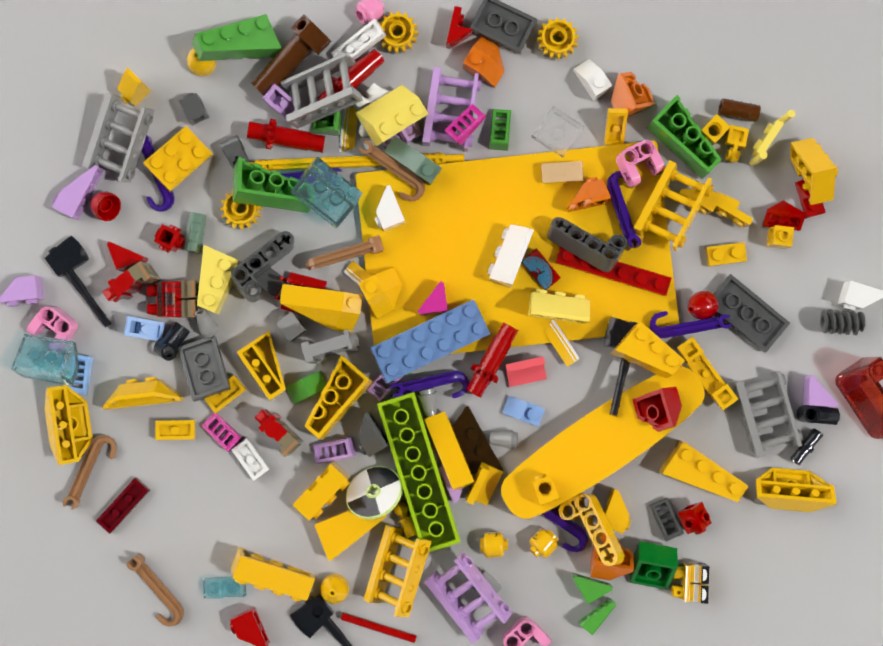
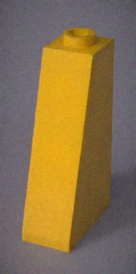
[314,509,388,561]

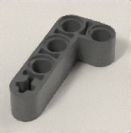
[547,217,627,272]
[231,231,294,302]

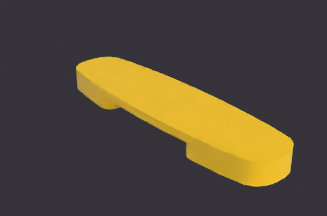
[501,366,705,519]

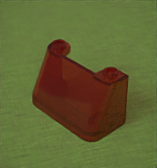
[835,357,883,439]

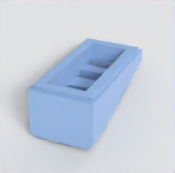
[68,354,94,395]

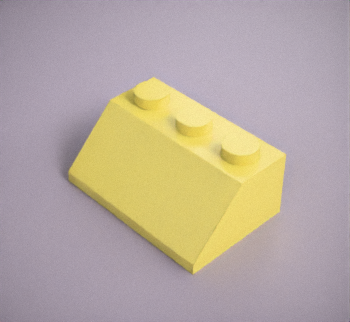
[355,85,428,146]
[528,289,590,324]

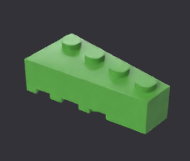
[647,94,722,179]
[233,157,314,213]

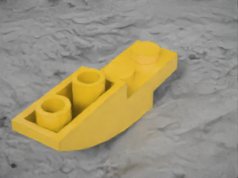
[677,189,753,228]

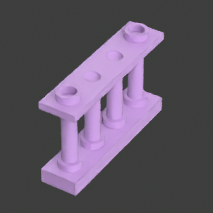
[422,67,482,152]
[424,551,512,644]

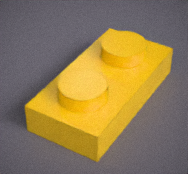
[604,108,628,145]
[705,242,747,267]
[204,375,247,414]
[155,420,196,440]

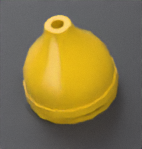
[187,48,216,76]
[320,574,349,604]

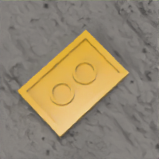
[143,126,213,192]

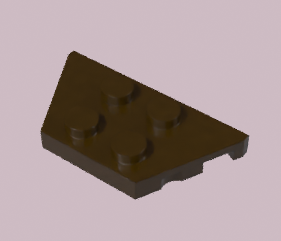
[452,406,504,473]

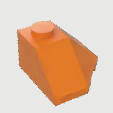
[463,37,505,88]
[611,72,656,117]
[567,177,611,212]
[590,533,634,580]

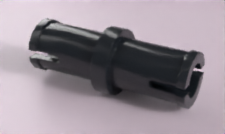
[790,428,823,466]

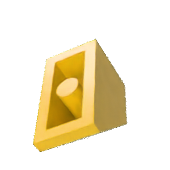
[117,68,151,107]
[603,488,631,534]

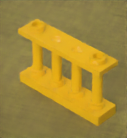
[634,160,714,252]
[363,525,432,617]

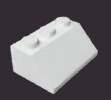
[487,224,534,288]

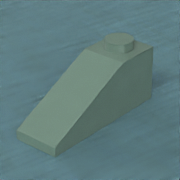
[384,136,442,185]

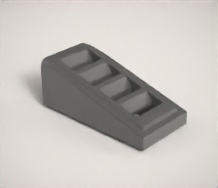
[649,498,684,542]

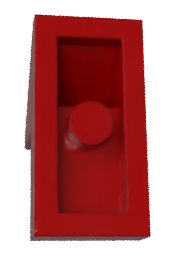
[446,6,473,49]
[795,180,826,219]

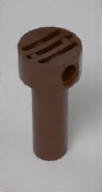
[251,14,331,96]

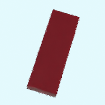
[96,477,150,534]

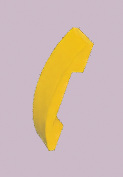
[677,336,738,411]

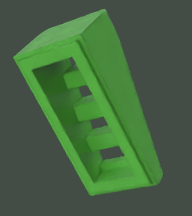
[489,109,511,151]
[579,598,616,635]

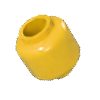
[529,529,558,558]
[480,532,508,558]

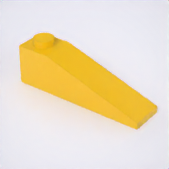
[280,284,363,332]

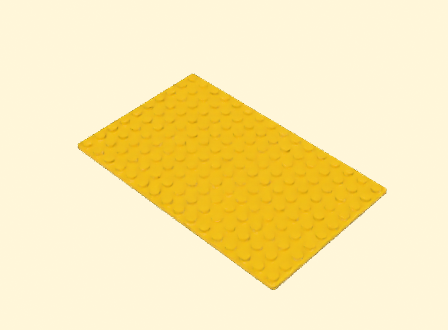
[356,140,679,354]

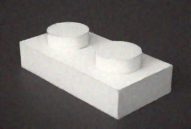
[231,438,270,481]

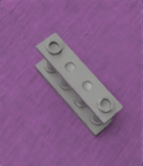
[280,53,363,129]
[82,92,155,183]
[731,371,803,458]

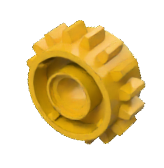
[379,11,418,54]
[537,17,579,60]
[220,189,263,230]

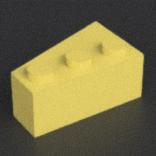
[197,245,241,314]

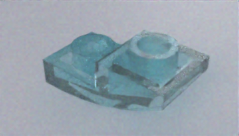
[203,576,246,599]

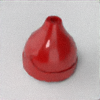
[90,191,121,221]
[688,291,718,320]

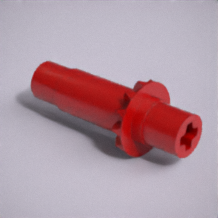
[317,49,384,101]
[247,119,325,153]
[466,322,519,398]

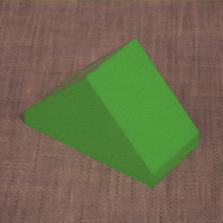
[311,111,342,136]
[286,371,327,404]
[572,573,613,604]

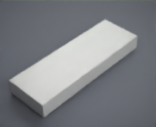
[331,19,387,60]

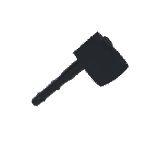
[45,235,112,328]
[604,317,637,416]
[290,594,352,646]

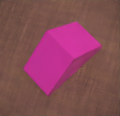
[417,281,447,315]

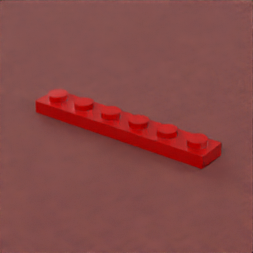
[555,247,672,296]

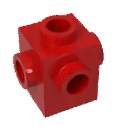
[154,224,185,253]
[678,502,712,535]

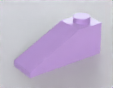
[52,165,104,220]

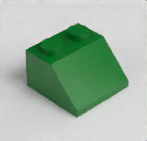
[630,541,678,590]

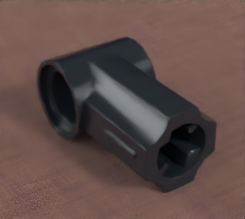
[154,322,190,361]
[796,405,840,425]

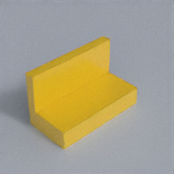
[466,462,503,506]

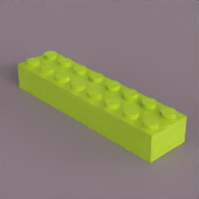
[377,392,461,552]

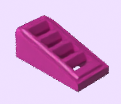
[444,104,487,146]
[202,413,243,452]

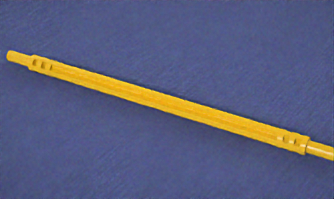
[248,153,464,171]

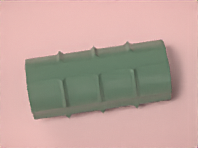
[183,212,207,253]

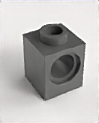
[179,93,209,126]

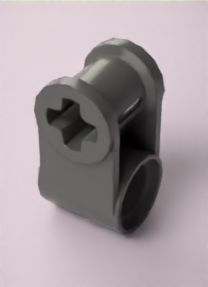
[220,135,250,169]

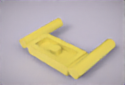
[749,110,795,166]

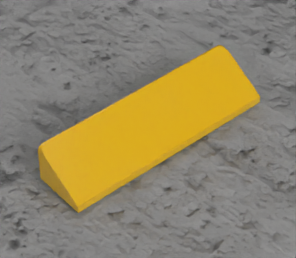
[424,411,475,490]

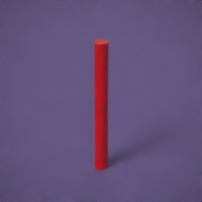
[341,613,417,643]

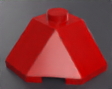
[632,387,682,432]

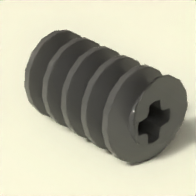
[820,309,866,336]

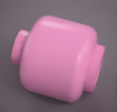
[355,0,384,25]

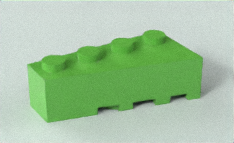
[192,14,282,61]

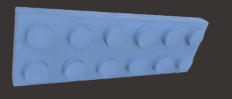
[370,299,490,384]

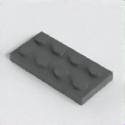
[713,274,790,353]

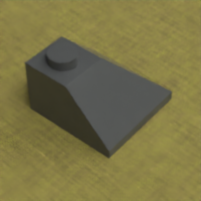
[358,411,389,457]

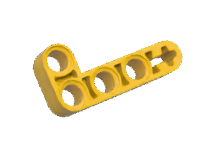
[559,494,624,566]

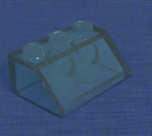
[290,157,363,228]
[11,334,79,386]

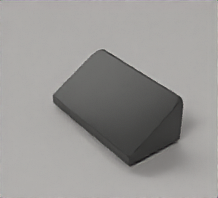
[250,262,285,296]

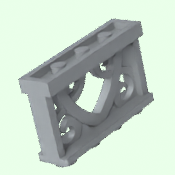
[300,330,361,364]

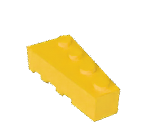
[658,440,749,502]
[231,547,315,602]

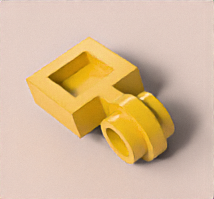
[725,125,749,163]

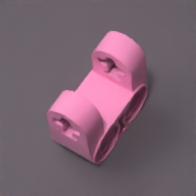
[616,140,665,187]
[26,306,78,354]
[503,616,552,646]

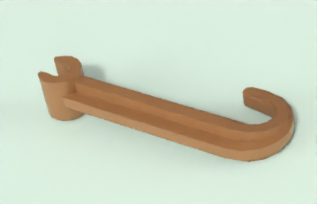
[359,140,425,201]
[305,235,384,271]
[63,435,117,510]
[127,553,184,627]

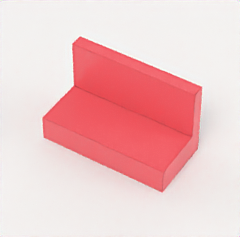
[505,356,547,387]

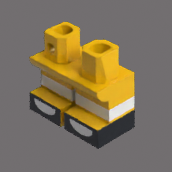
[671,563,710,604]

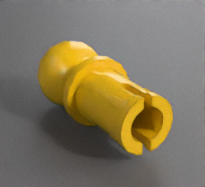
[394,501,417,538]

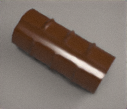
[718,98,761,122]

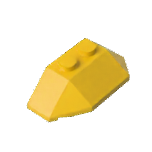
[103,377,184,410]
[44,385,93,465]
[755,467,837,512]

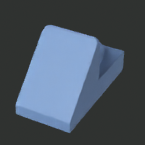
[124,316,165,341]
[502,396,545,427]

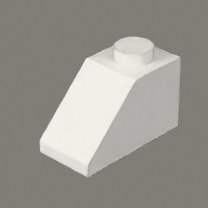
[573,59,612,101]
[375,185,405,232]
[838,281,883,311]

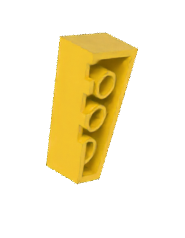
[305,355,373,440]

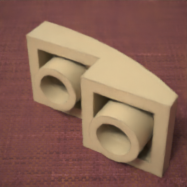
[541,161,584,183]

